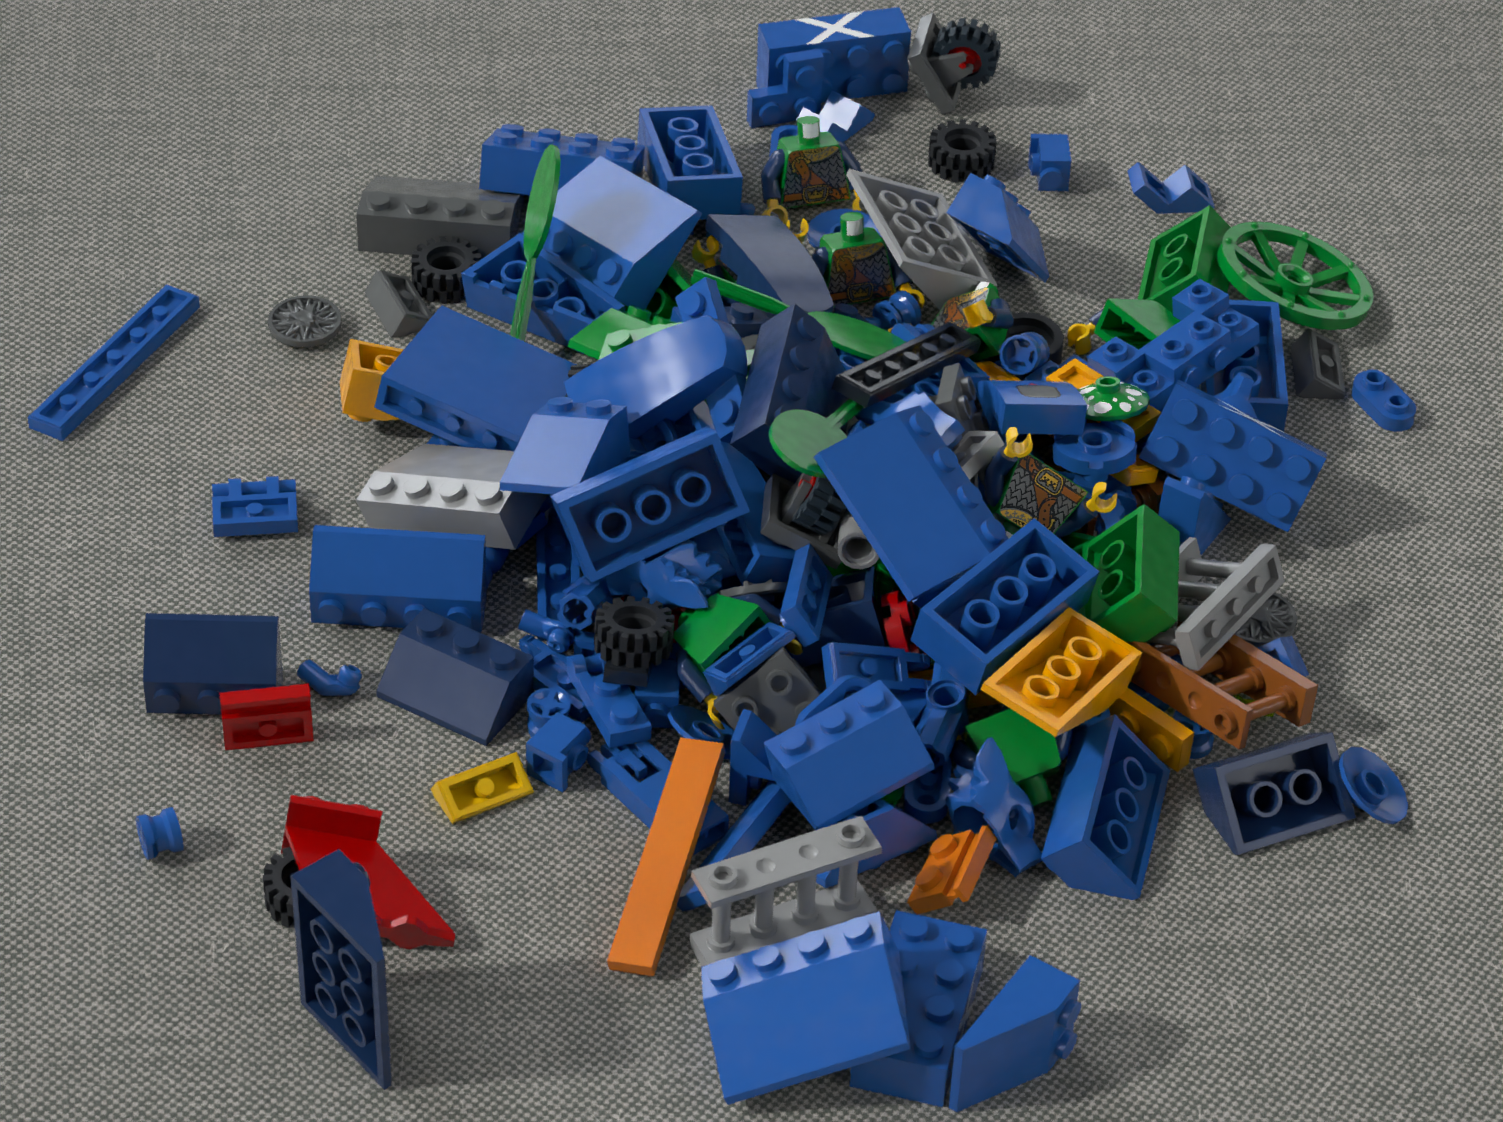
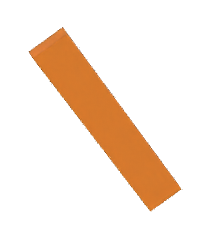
[607,737,726,977]

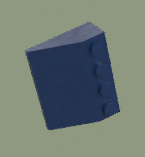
[730,303,849,483]
[291,849,392,1090]

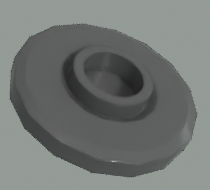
[268,296,342,347]
[716,579,788,603]
[1235,592,1298,648]

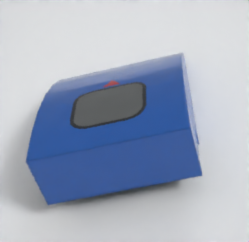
[975,380,1087,435]

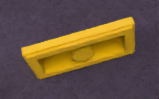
[431,752,534,824]

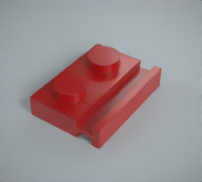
[220,684,314,751]

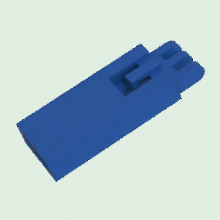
[587,740,729,855]

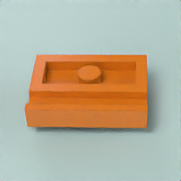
[907,825,997,915]

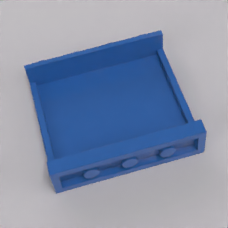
[374,305,576,451]

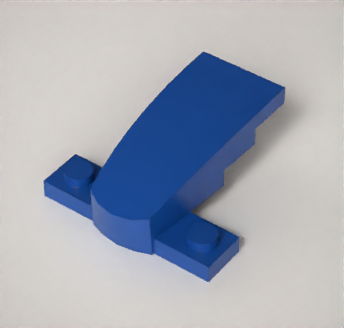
[564,277,747,443]

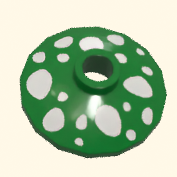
[1077,376,1150,421]

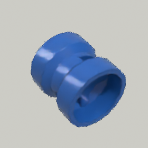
[1000,332,1049,375]

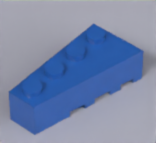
[461,233,625,355]

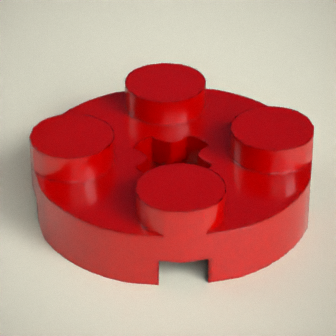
[881,590,928,673]

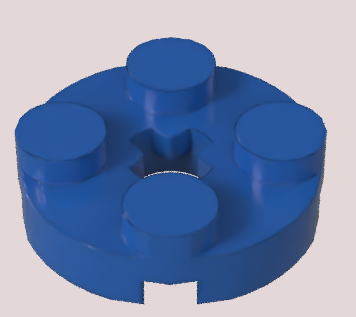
[1053,419,1137,483]

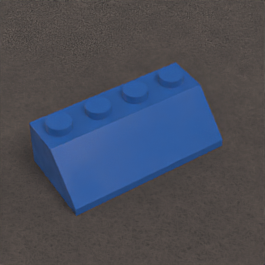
[309,525,487,633]
[1041,714,1170,900]

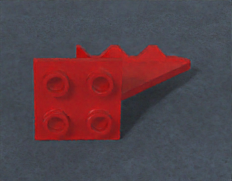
[281,795,456,950]

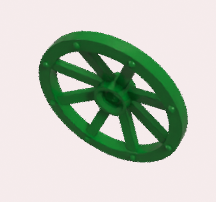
[1217,221,1373,330]

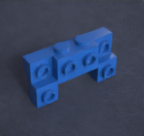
[1087,279,1260,412]

